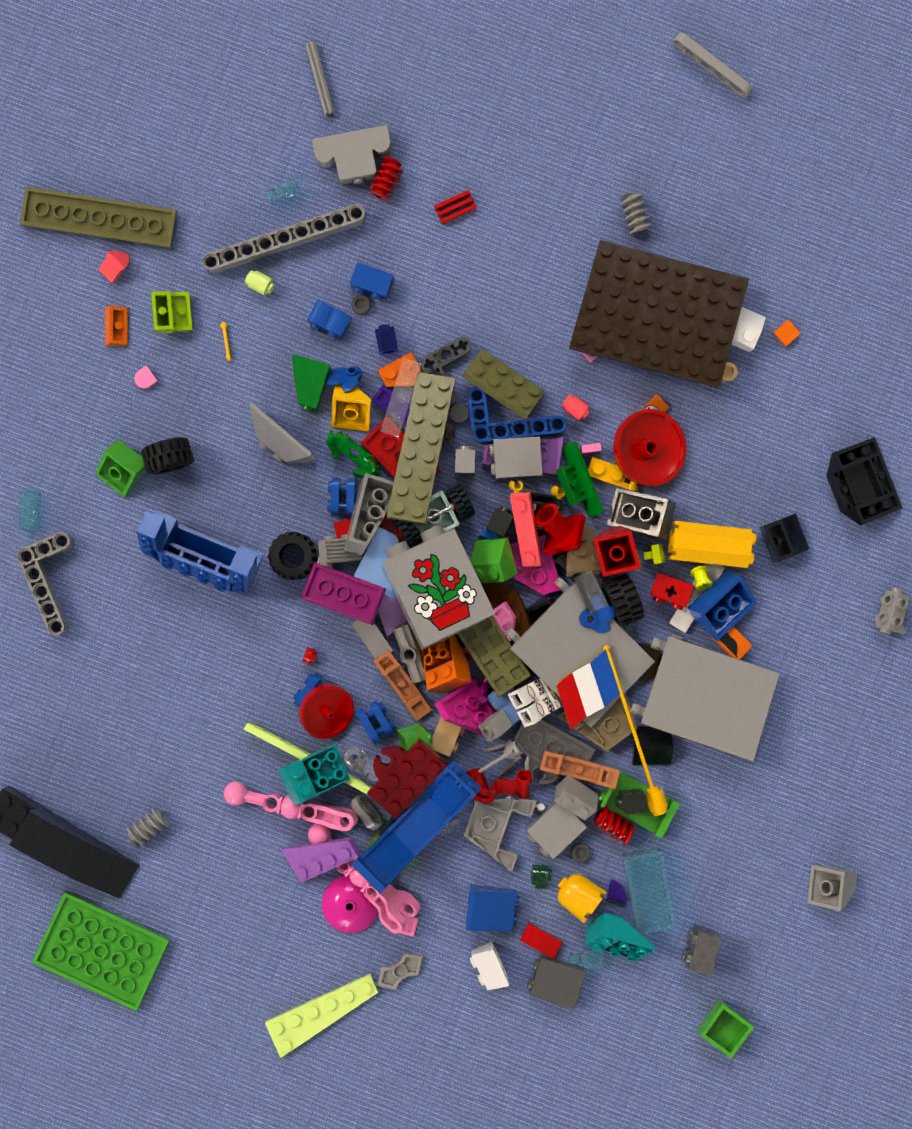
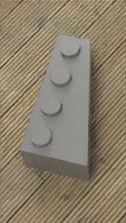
[343,473,394,555]

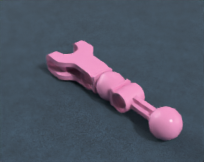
[224,781,359,831]
[308,823,420,933]

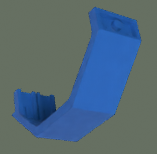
[352,761,482,893]

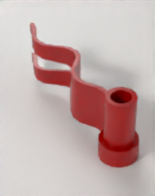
[472,770,532,804]

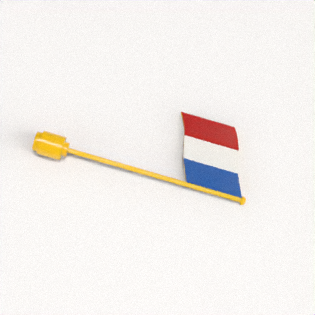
[556,645,668,816]

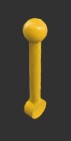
[220,322,231,362]

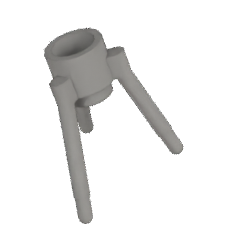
[479,739,524,777]

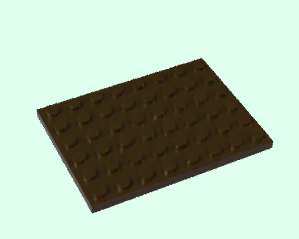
[569,240,749,389]

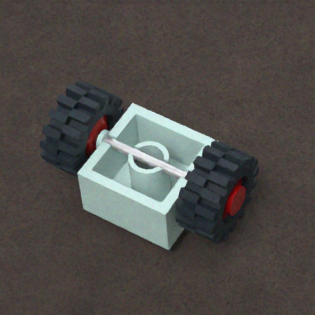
[393,484,475,548]

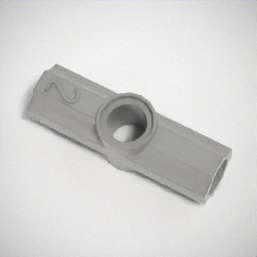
[393,623,425,683]

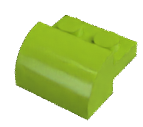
[151,291,192,334]

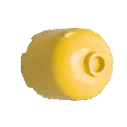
[557,873,607,923]

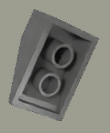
[606,488,676,540]

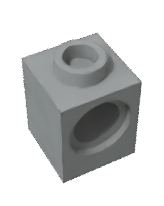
[478,709,513,742]

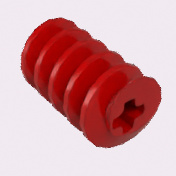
[368,157,404,201]
[591,806,635,846]

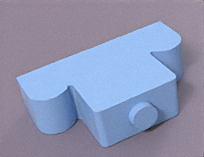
[354,527,398,599]

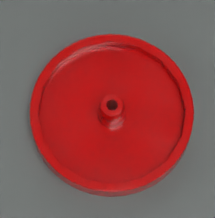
[299,684,354,739]

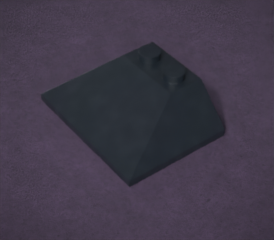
[826,437,902,525]

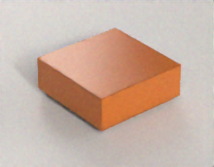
[773,320,801,347]

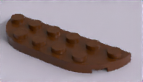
[481,582,534,688]

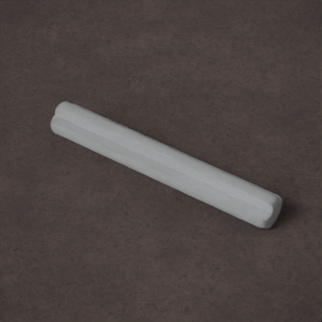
[305,41,334,116]

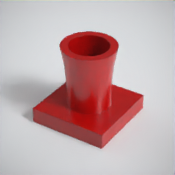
[535,503,586,556]

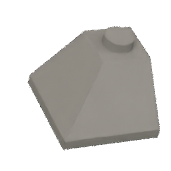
[807,865,857,911]

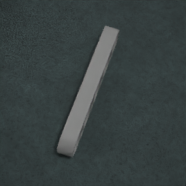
[673,32,753,98]

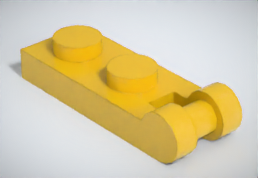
[588,457,638,492]

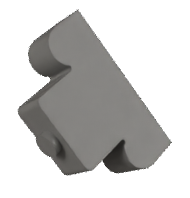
[312,125,391,185]

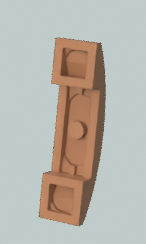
[373,649,432,721]
[540,750,620,789]

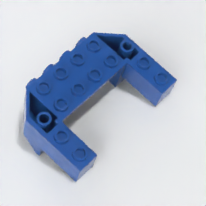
[136,510,263,594]

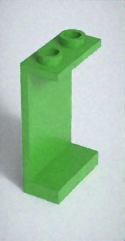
[598,772,680,838]

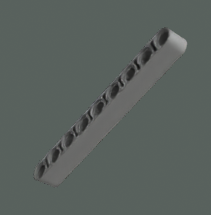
[202,204,366,274]

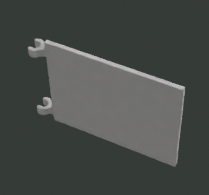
[505,577,655,728]
[630,636,780,762]

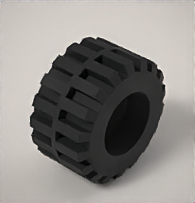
[141,437,194,475]
[268,532,318,580]
[603,573,644,627]

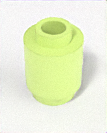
[245,270,275,296]

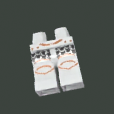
[508,678,561,727]

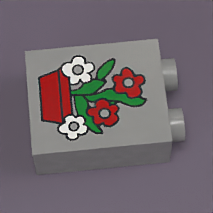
[382,525,495,650]

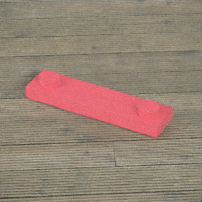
[510,492,543,567]

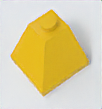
[331,385,371,432]

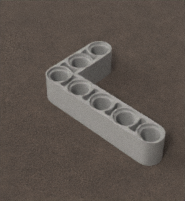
[17,532,74,636]

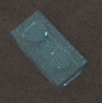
[19,491,41,530]

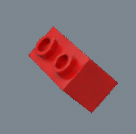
[650,573,695,610]

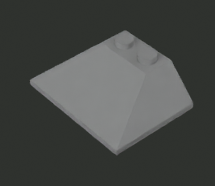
[249,403,317,464]

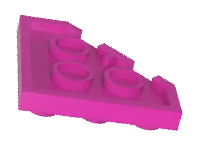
[510,534,561,595]
[435,678,495,736]

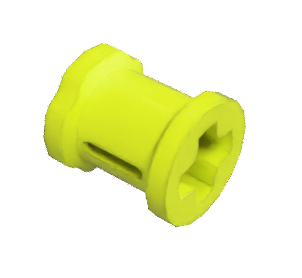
[690,566,713,591]

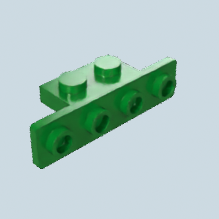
[556,441,604,518]

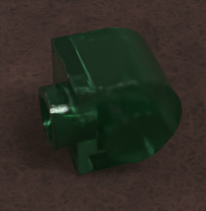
[531,864,552,889]

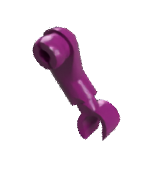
[473,676,490,705]

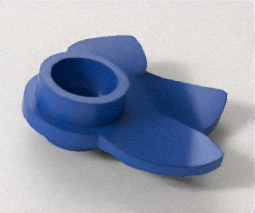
[327,366,363,393]
[579,594,616,633]

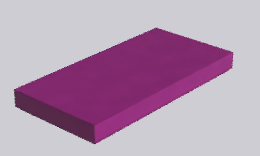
[301,562,386,625]

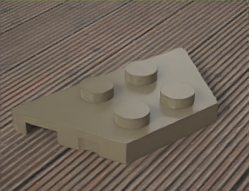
[566,514,602,577]

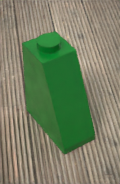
[292,354,331,413]

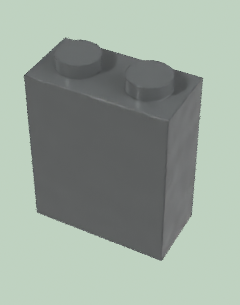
[527,954,586,1009]

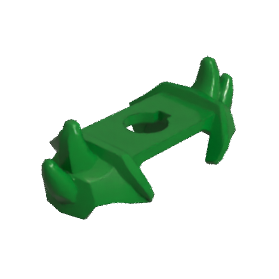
[326,430,382,477]

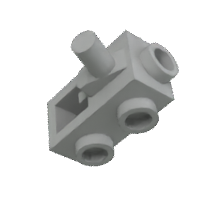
[875,588,910,635]

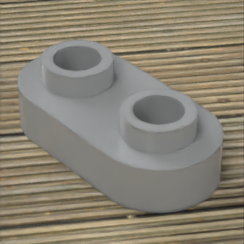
[352,794,383,831]

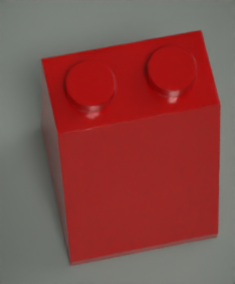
[593,526,641,576]

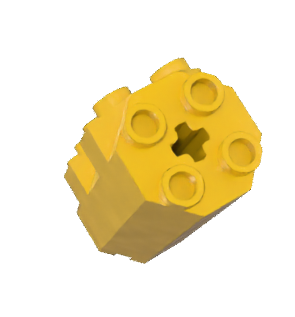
[668,521,756,568]

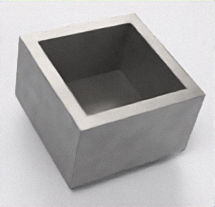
[682,924,722,976]

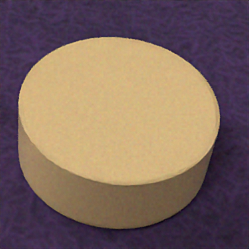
[722,362,738,382]

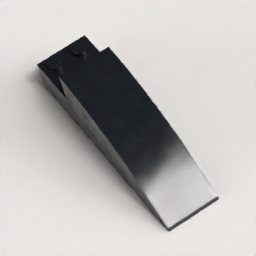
[0,786,139,898]

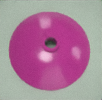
[322,875,378,933]

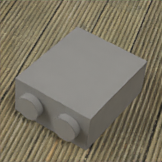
[490,437,542,480]
[526,802,587,859]

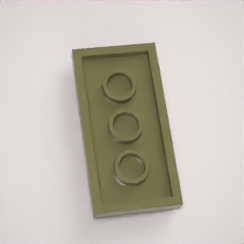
[462,349,545,420]

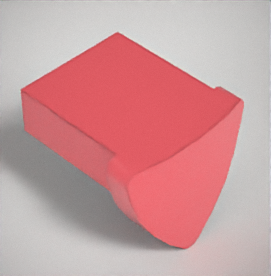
[98,251,129,283]

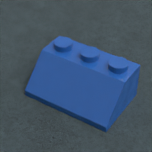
[687,570,758,641]

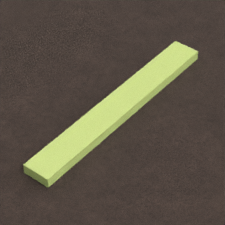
[244,722,372,795]

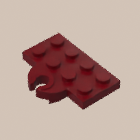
[367,738,448,819]

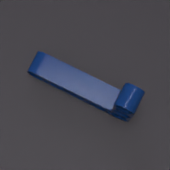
[468,387,567,444]

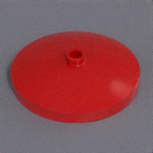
[613,409,686,487]

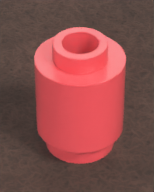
[561,394,591,421]

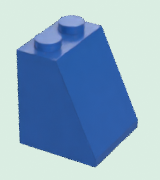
[466,884,520,932]

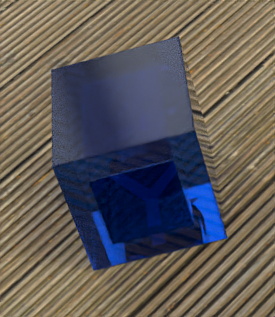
[375,324,399,355]

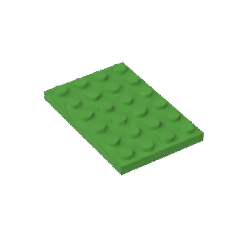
[32,891,170,1011]

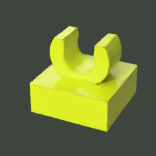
[643,544,666,564]

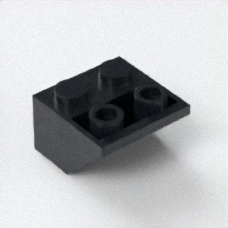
[759,513,809,563]

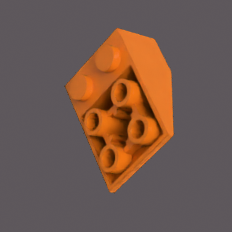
[422,635,471,694]

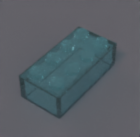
[622,847,676,934]

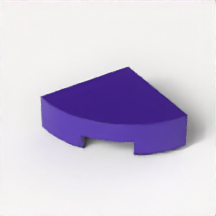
[607,879,626,903]

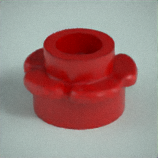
[302,647,318,665]

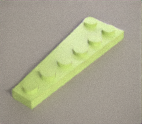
[265,973,378,1058]

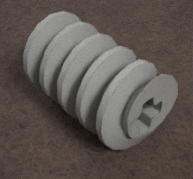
[619,192,652,236]
[126,808,170,848]

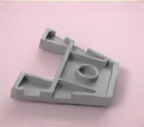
[464,798,537,871]

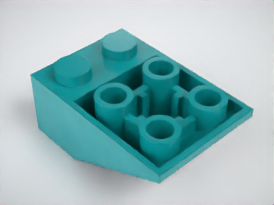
[277,744,350,805]
[585,913,655,961]

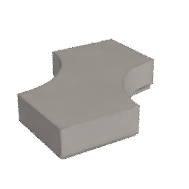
[377,951,423,990]

